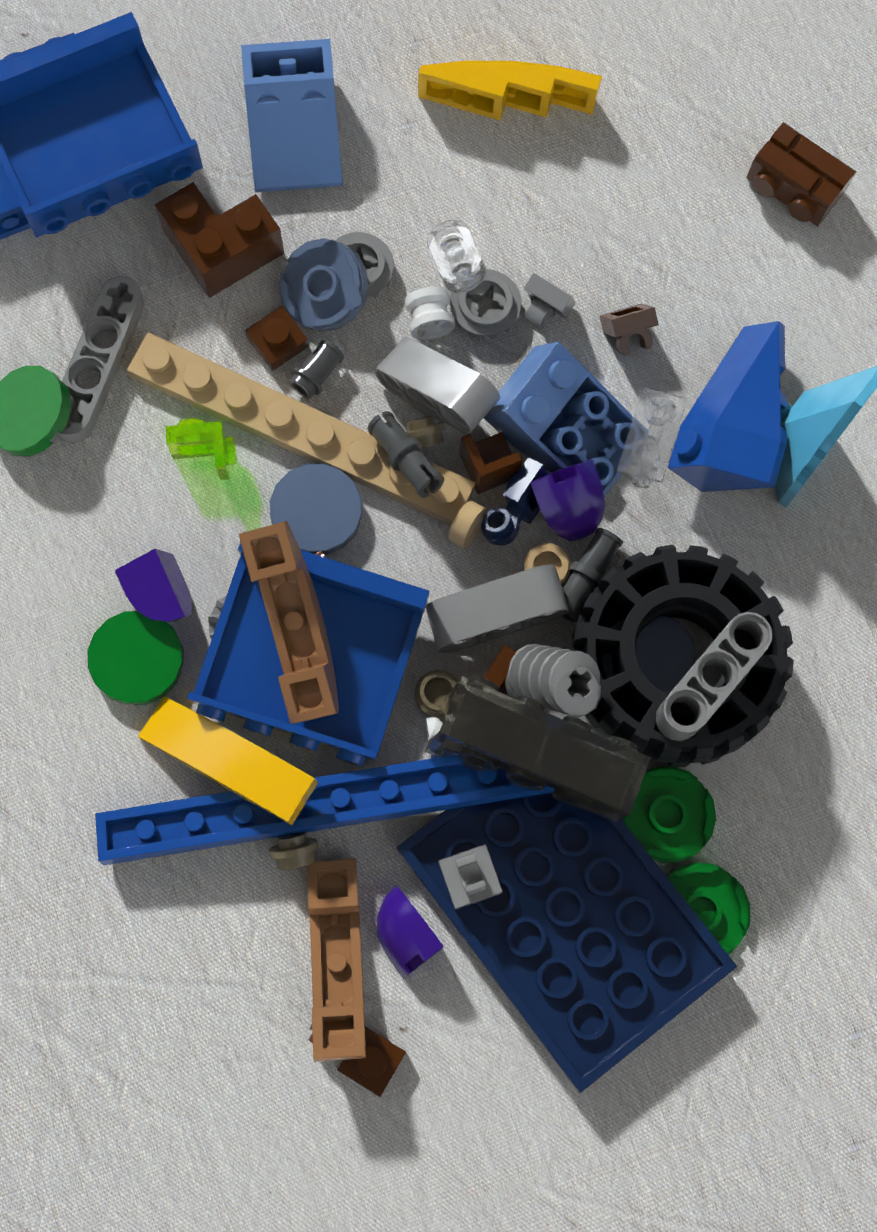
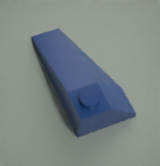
[668,321,787,492]

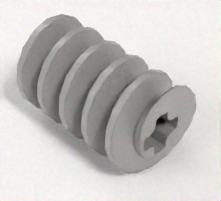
[505,644,601,716]

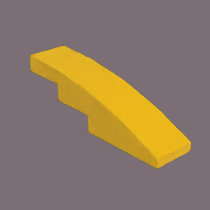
[418,60,602,121]
[138,696,318,825]

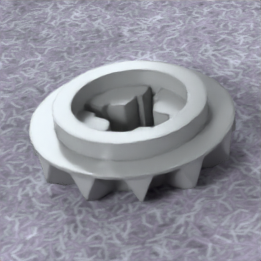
[334,232,394,298]
[450,269,522,339]

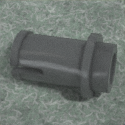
[289,339,344,399]

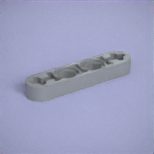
[56,276,144,443]

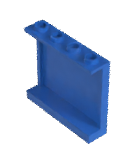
[0,12,203,238]
[187,542,430,766]

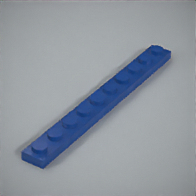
[95,734,589,865]

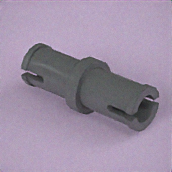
[367,411,444,498]
[562,528,623,623]

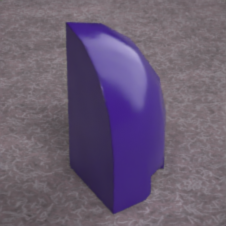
[530,459,605,542]
[115,549,192,622]
[377,885,444,979]

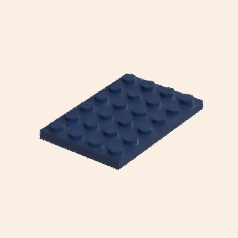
[396,730,737,1093]

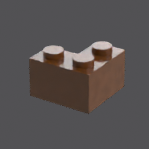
[155,182,284,298]

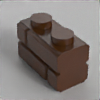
[746,122,857,227]

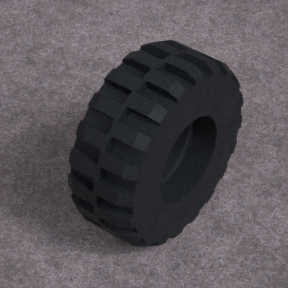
[571,545,794,768]

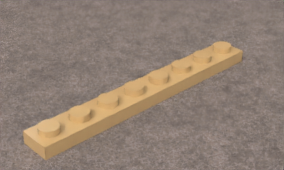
[126,332,476,525]

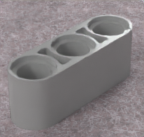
[374,337,501,434]
[426,565,569,653]
[656,612,772,741]

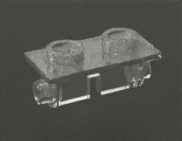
[617,388,687,488]

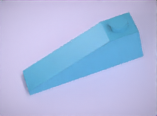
[775,366,877,508]

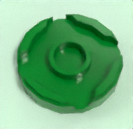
[0,366,71,457]
[87,611,184,705]
[618,766,716,864]
[667,863,750,955]

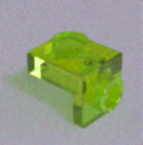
[165,418,237,480]

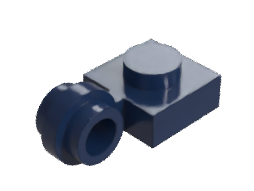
[481,458,548,546]

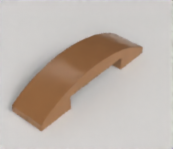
[238,521,339,724]
[307,858,366,1062]

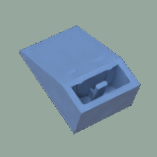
[241,39,343,193]
[484,341,651,497]

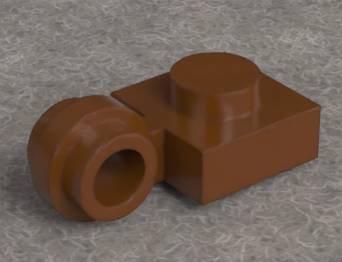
[308,1024,406,1097]

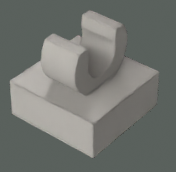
[524,273,576,329]
[438,844,502,910]

